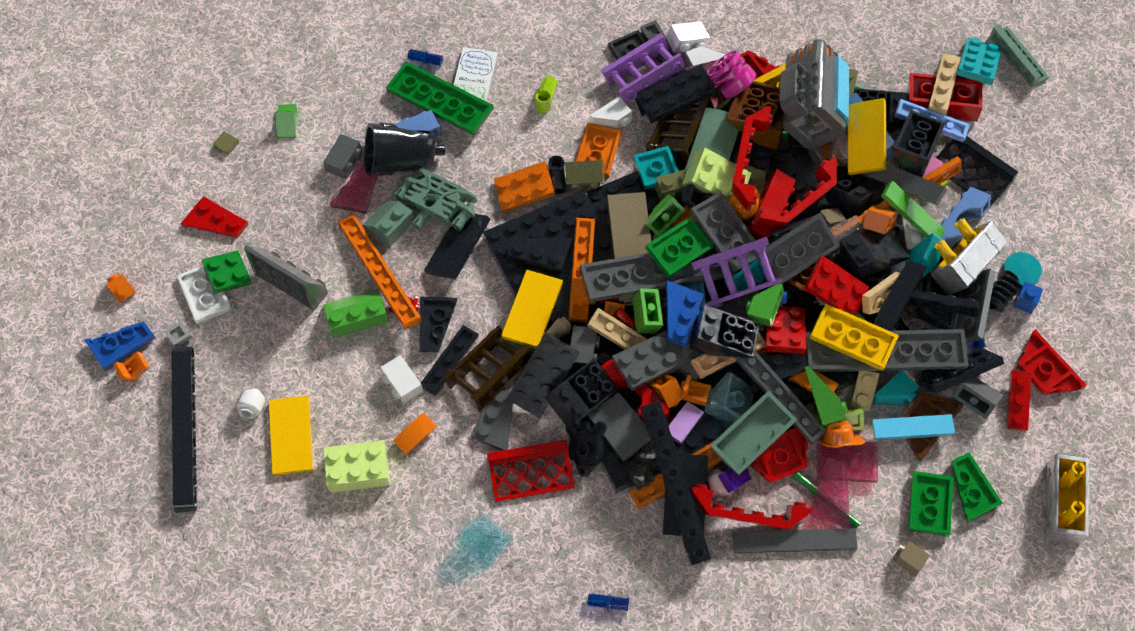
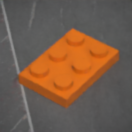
[494,161,555,213]

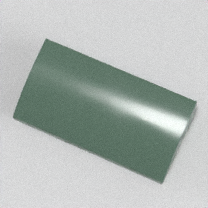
[685,108,739,169]
[710,391,797,475]

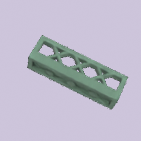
[989,24,1049,88]

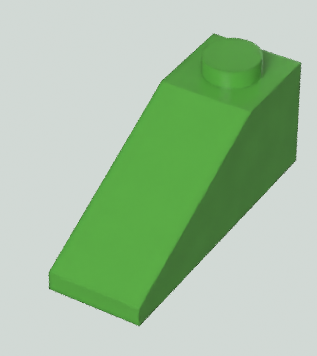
[804,366,848,425]

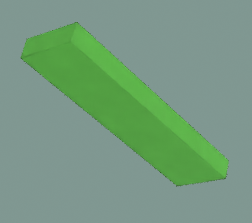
[881,181,945,238]

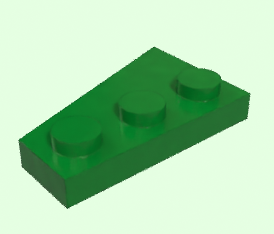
[951,452,1003,523]

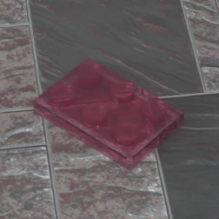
[816,439,878,483]

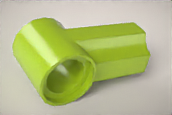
[535,76,558,113]

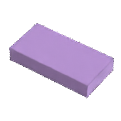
[669,401,704,445]

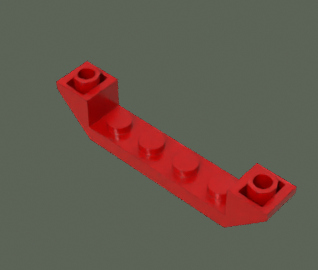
[731,106,773,212]
[752,157,837,229]
[689,484,812,529]

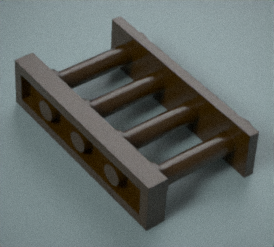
[646,97,714,163]
[443,325,532,412]

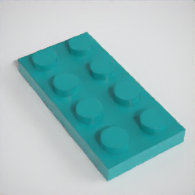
[957,38,1002,86]

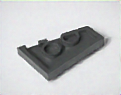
[471,389,513,451]

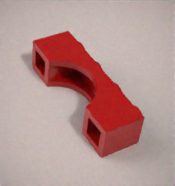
[601,359,670,422]

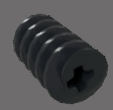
[989,270,1022,312]

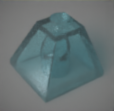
[705,372,754,423]
[455,514,514,570]

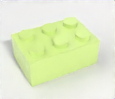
[682,148,751,200]
[324,440,390,493]

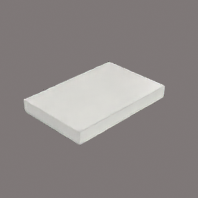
[177,266,232,324]

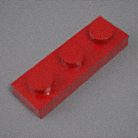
[1007,370,1032,431]

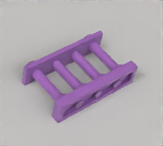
[601,33,686,104]
[692,237,782,308]

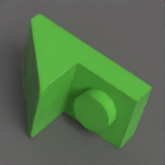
[275,104,297,138]

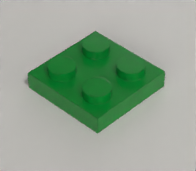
[201,250,251,294]

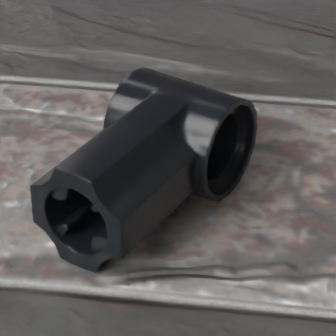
[548,155,566,195]

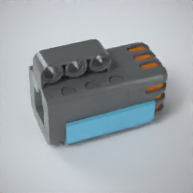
[780,39,849,149]

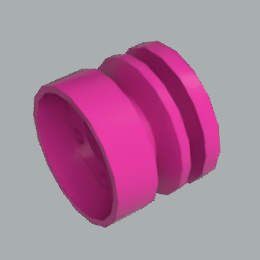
[707,50,756,99]

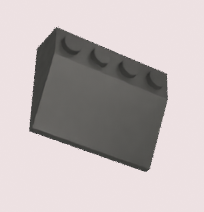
[244,245,328,311]

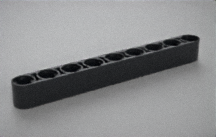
[171,346,197,513]

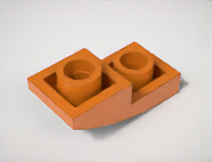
[393,412,438,455]

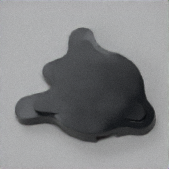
[565,421,607,477]

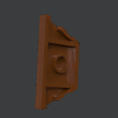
[904,394,964,462]

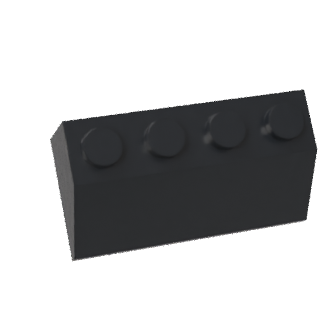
[892,110,945,178]
[771,147,839,219]

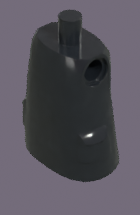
[364,122,446,176]

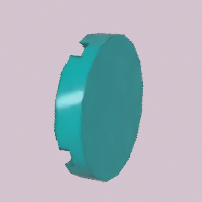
[1003,252,1042,286]

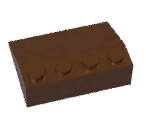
[726,81,784,150]

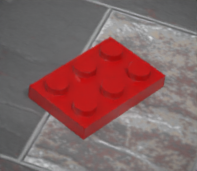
[804,255,869,316]
[765,306,806,354]

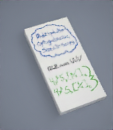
[454,47,498,102]

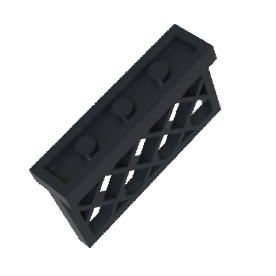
[936,135,1018,207]

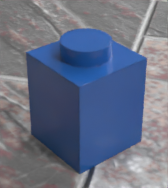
[1013,282,1043,314]

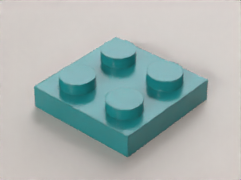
[633,146,678,190]

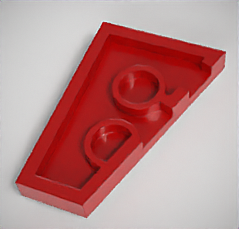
[180,196,249,238]

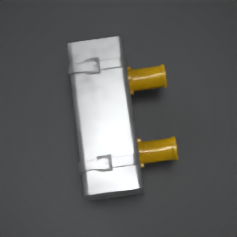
[931,218,1007,295]
[1045,454,1090,545]

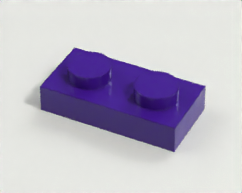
[718,468,751,493]

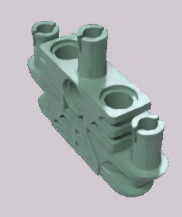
[393,168,477,231]

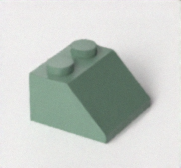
[362,200,414,247]

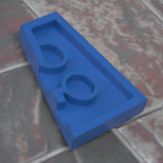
[665,281,704,347]
[84,321,155,371]

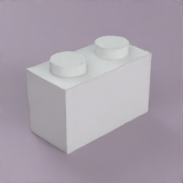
[665,22,710,53]
[380,355,423,404]

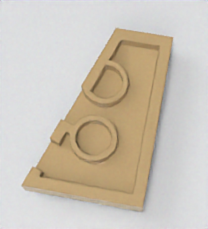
[862,272,900,314]

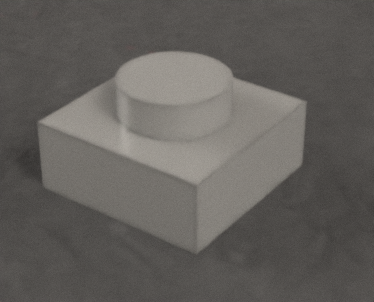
[164,321,192,348]

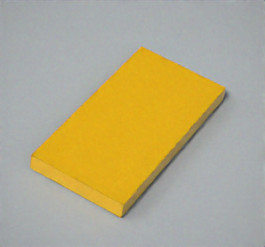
[848,98,886,175]
[501,270,563,349]
[809,304,899,371]
[269,395,313,476]

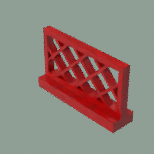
[487,440,575,502]

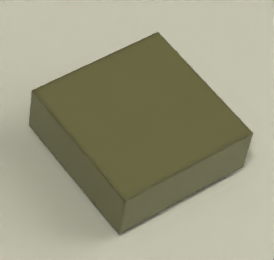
[213,131,239,155]

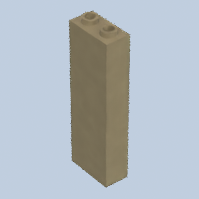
[607,192,651,306]

